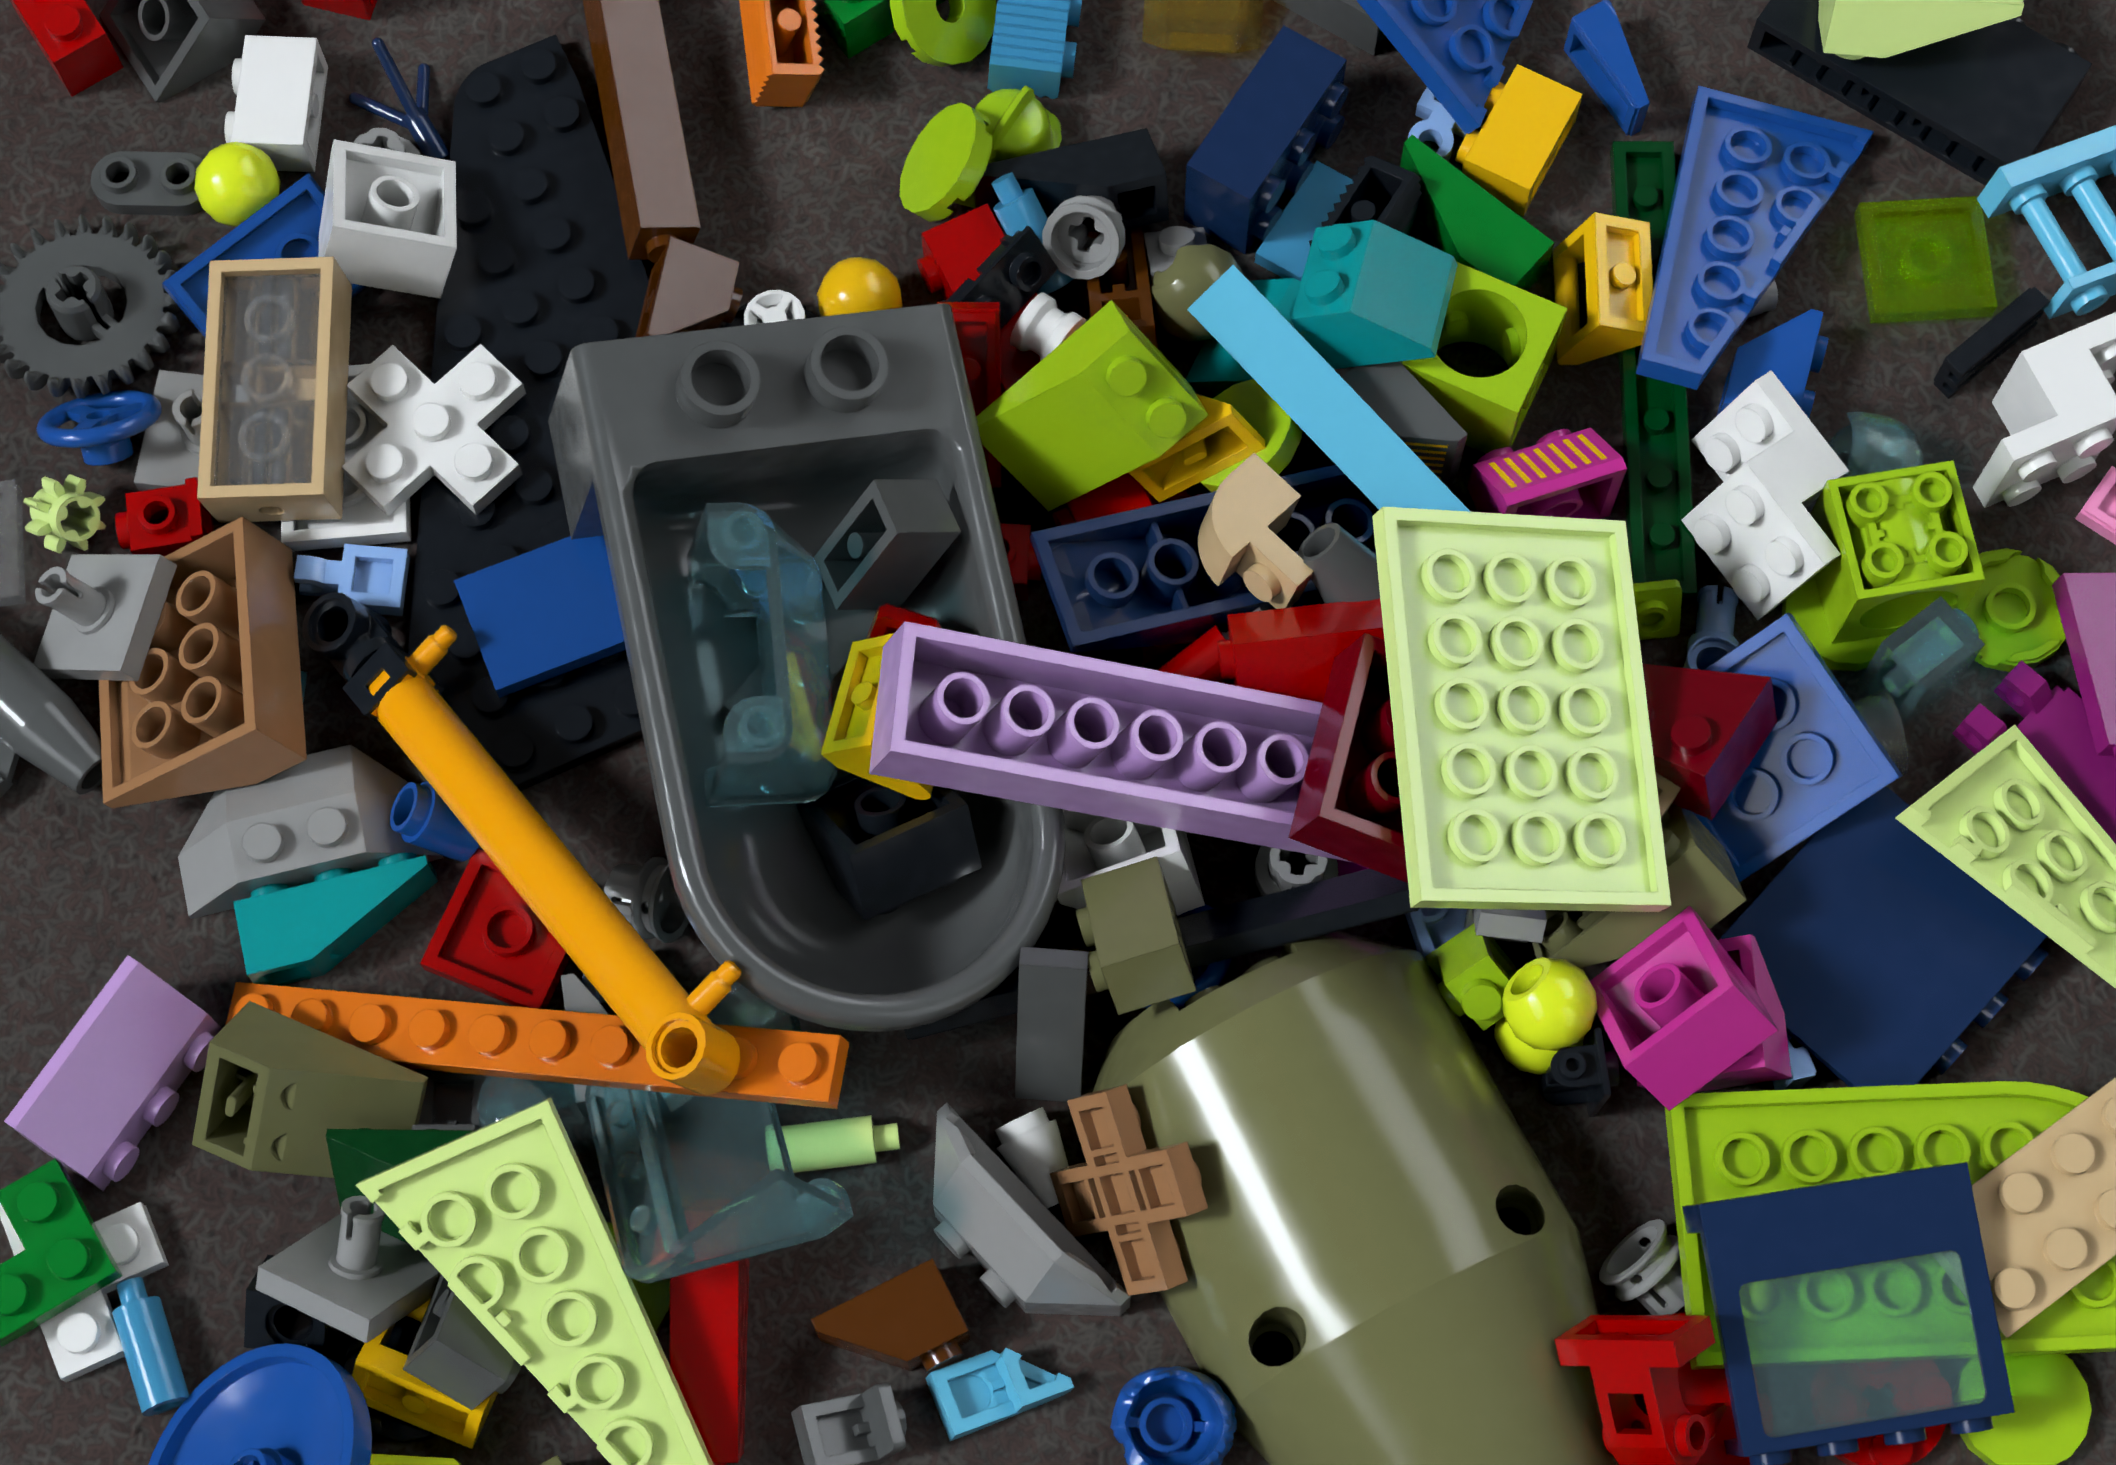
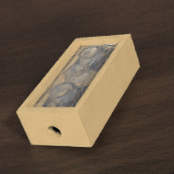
[197,256,352,523]

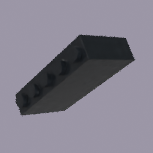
[1747,0,2092,186]

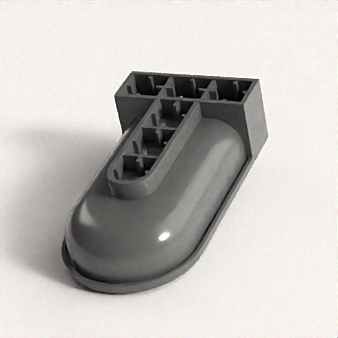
[548,303,1066,1032]

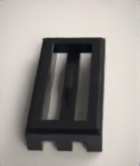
[1934,287,2050,399]

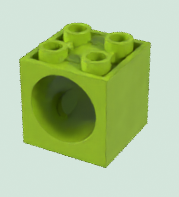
[1400,262,1568,454]
[1810,460,1985,644]

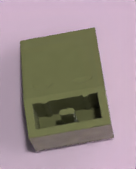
[1532,804,1746,968]
[192,1001,429,1178]

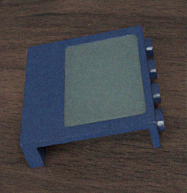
[1682,1162,2015,1465]

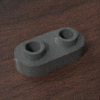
[90,151,203,216]

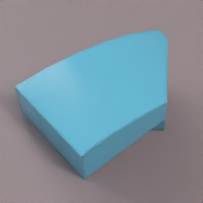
[925,1348,1074,1441]

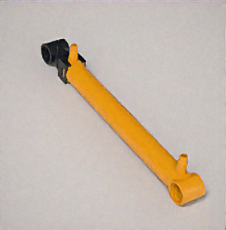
[303,592,741,1095]

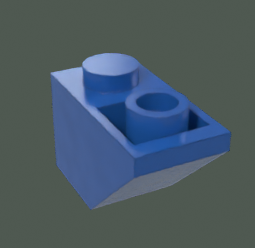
[1717,309,1829,418]

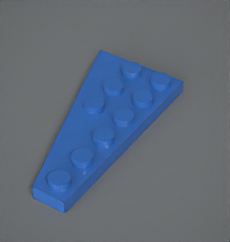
[1635,86,1874,390]

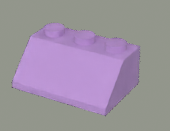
[4,955,222,1191]

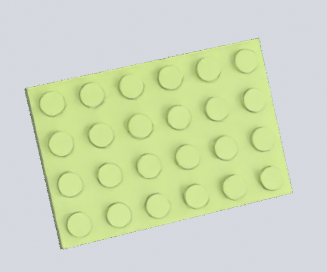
[1372,507,1671,912]

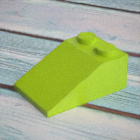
[976,300,1208,512]

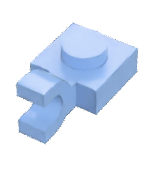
[294,543,410,616]

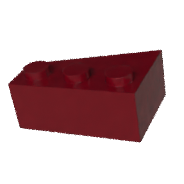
[1643,664,1777,820]

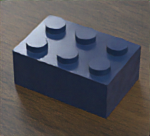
[1184,25,1349,254]

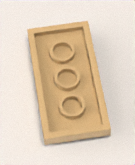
[1930,1077,2116,1341]

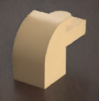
[1198,453,1314,609]

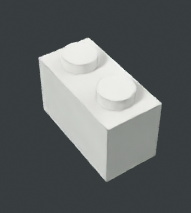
[224,35,328,172]

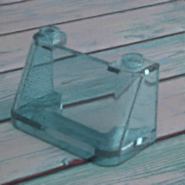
[687,502,838,807]

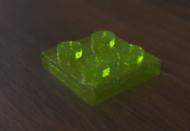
[1854,196,1998,324]

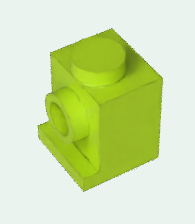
[1425,923,1517,1031]

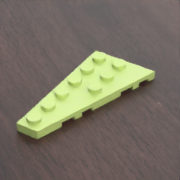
[1895,724,2116,989]
[356,1097,714,1465]

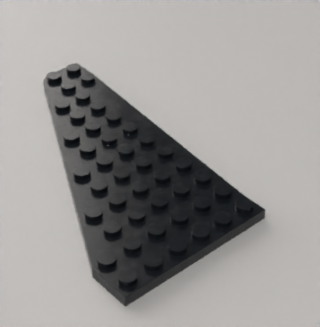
[408,34,649,791]

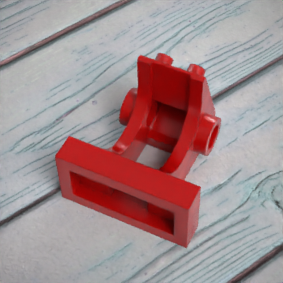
[1554,1315,1727,1465]

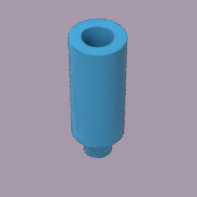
[991,172,1074,295]
[112,1277,189,1416]

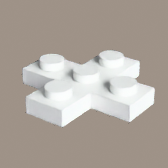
[342,344,526,516]
[0,1202,169,1382]

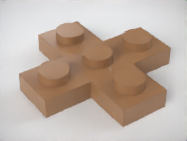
[1050,1084,1208,1296]

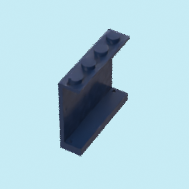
[1720,786,2049,1087]

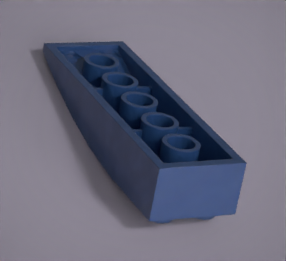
[1030,464,1379,652]

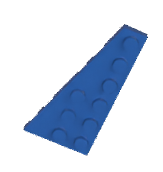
[1356,0,1534,134]

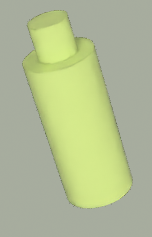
[766,1115,900,1176]

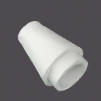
[995,1107,1069,1209]

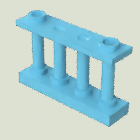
[1977,125,2116,319]

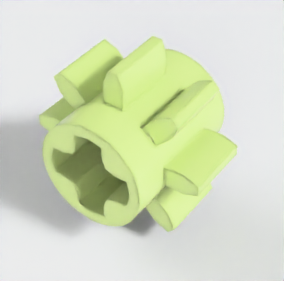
[23,474,106,553]

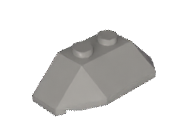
[178,745,443,919]
[933,1103,1131,1316]

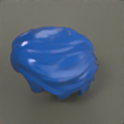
[1110,1366,1237,1465]

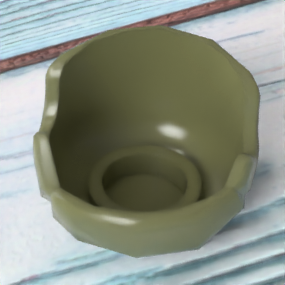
[1151,244,1242,343]

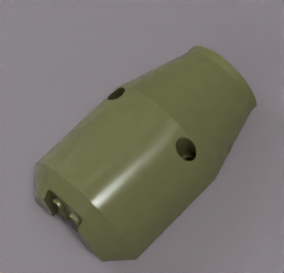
[1093,931,1619,1465]

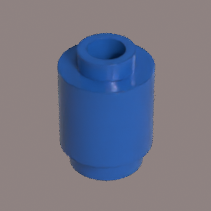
[390,781,483,862]

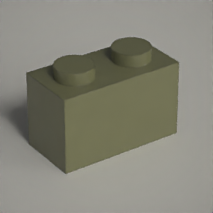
[1076,856,1196,1015]

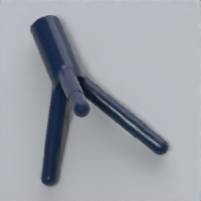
[349,37,450,160]

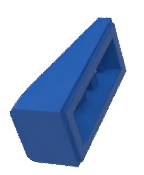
[1563,0,1650,136]

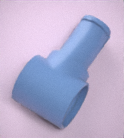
[1683,585,1739,670]

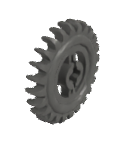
[0,214,181,398]

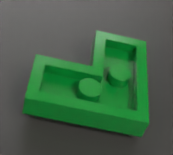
[0,1158,123,1347]

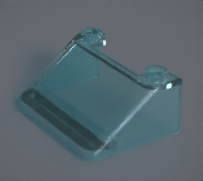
[585,981,854,1284]

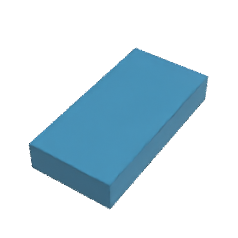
[1254,161,1352,281]

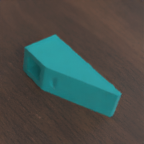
[233,853,438,986]

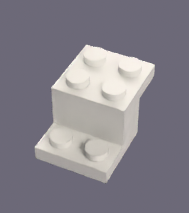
[1973,312,2116,508]
[1681,370,1849,620]

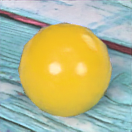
[817,257,903,317]

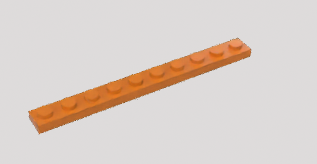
[226,982,850,1109]

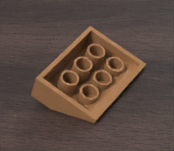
[99,516,307,808]

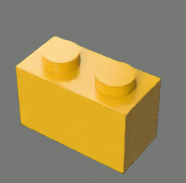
[1455,64,1583,216]

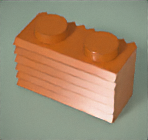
[739,0,825,107]

